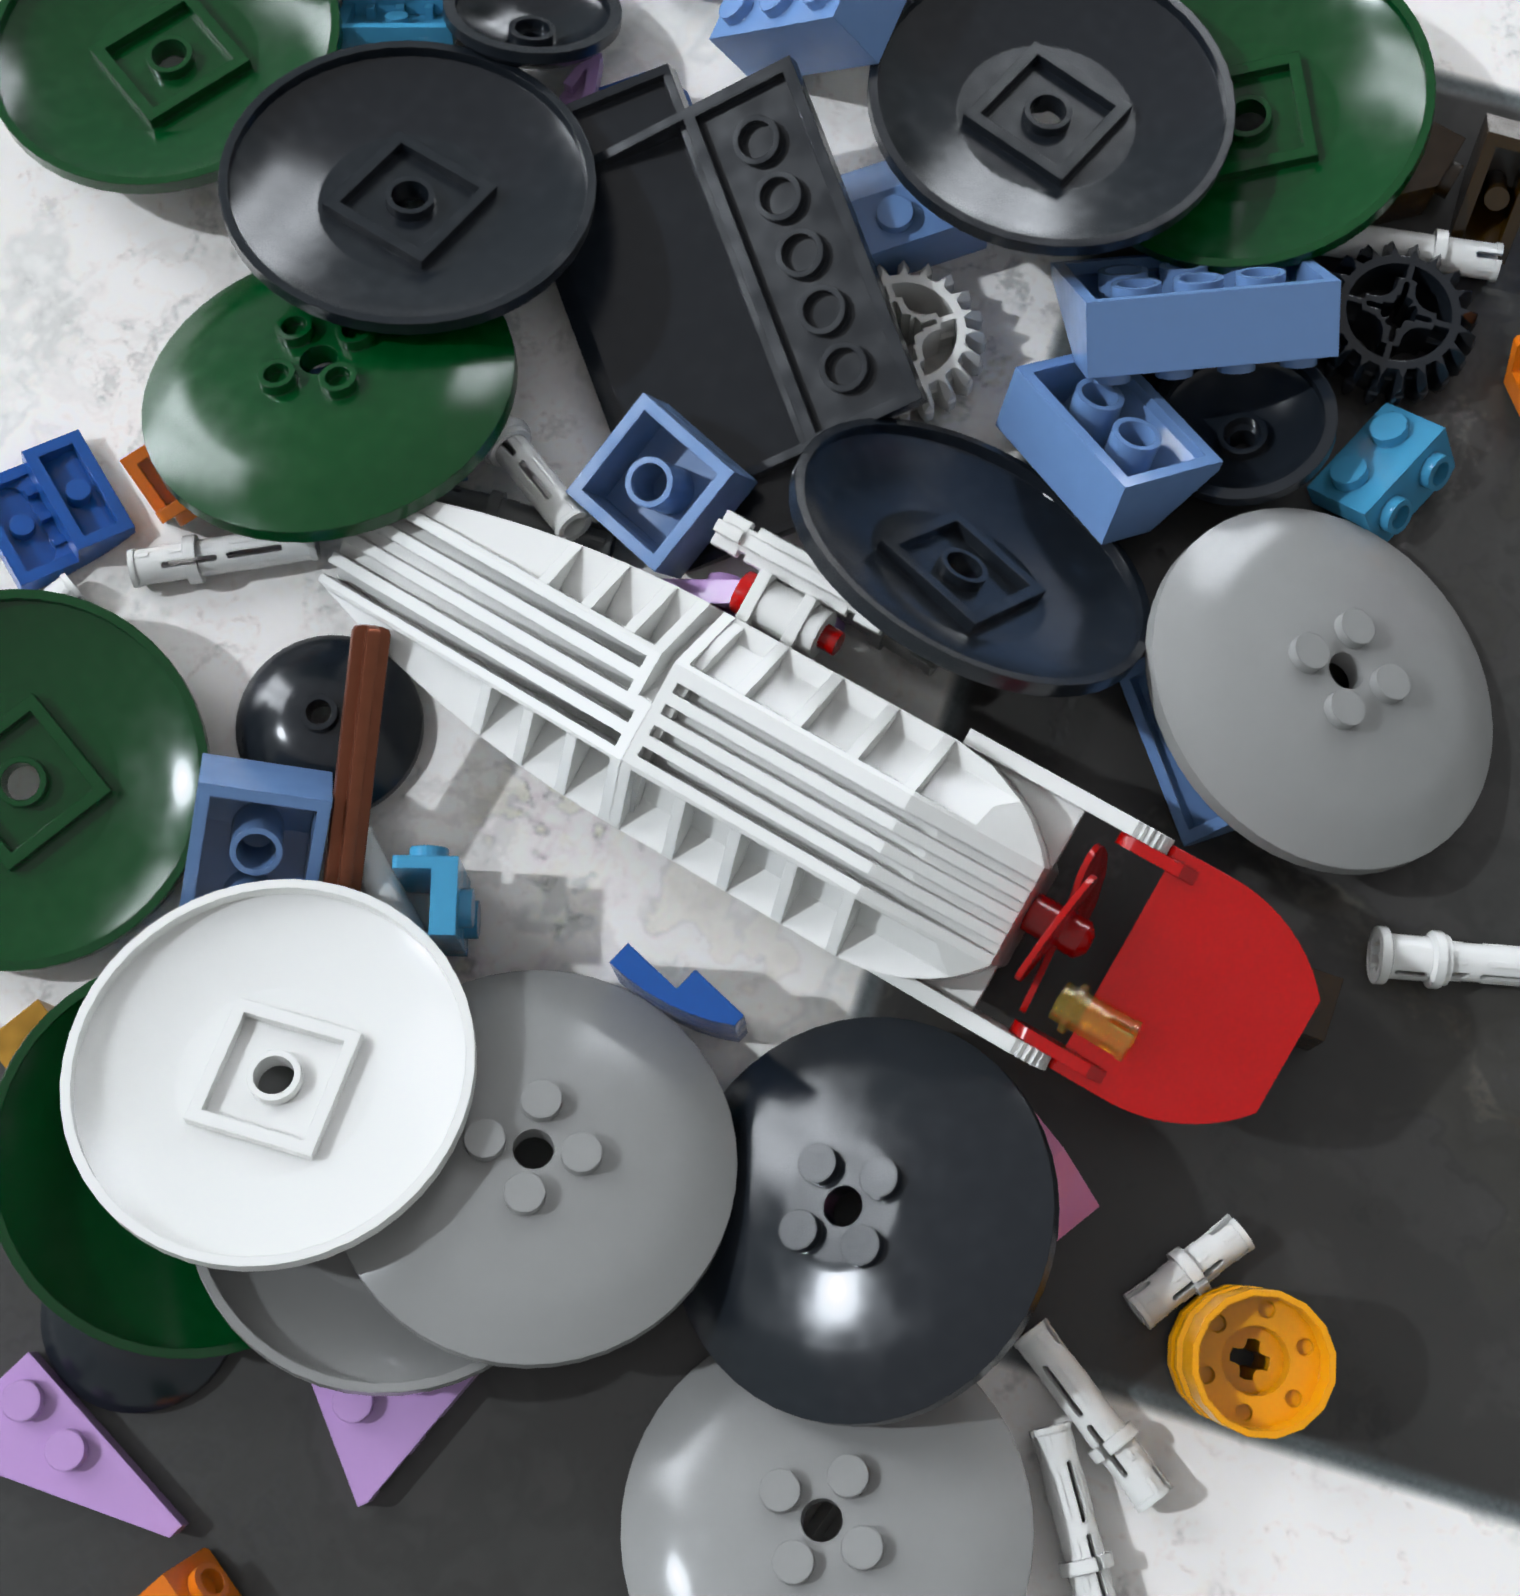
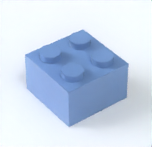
[566,392,758,579]

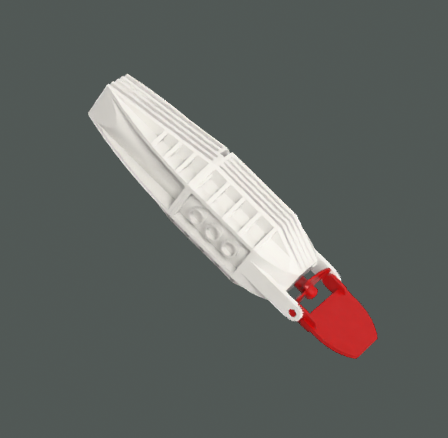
[318,501,1321,1124]

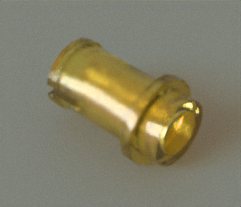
[1048,982,1143,1062]

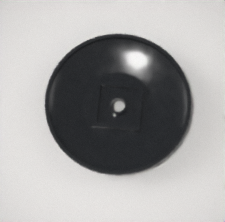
[867,0,1236,256]
[218,40,596,335]
[789,418,1151,697]
[683,1017,1060,1427]

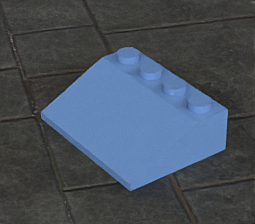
[1050,254,1341,386]

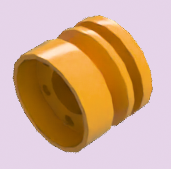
[1167,1284,1336,1439]

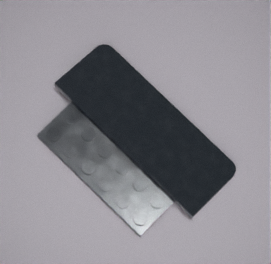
[555,55,928,572]

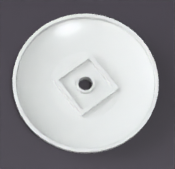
[60,879,477,1272]

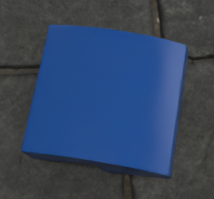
[0,429,135,590]
[609,943,748,1042]

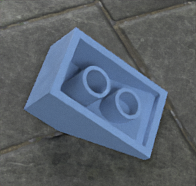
[179,753,333,907]

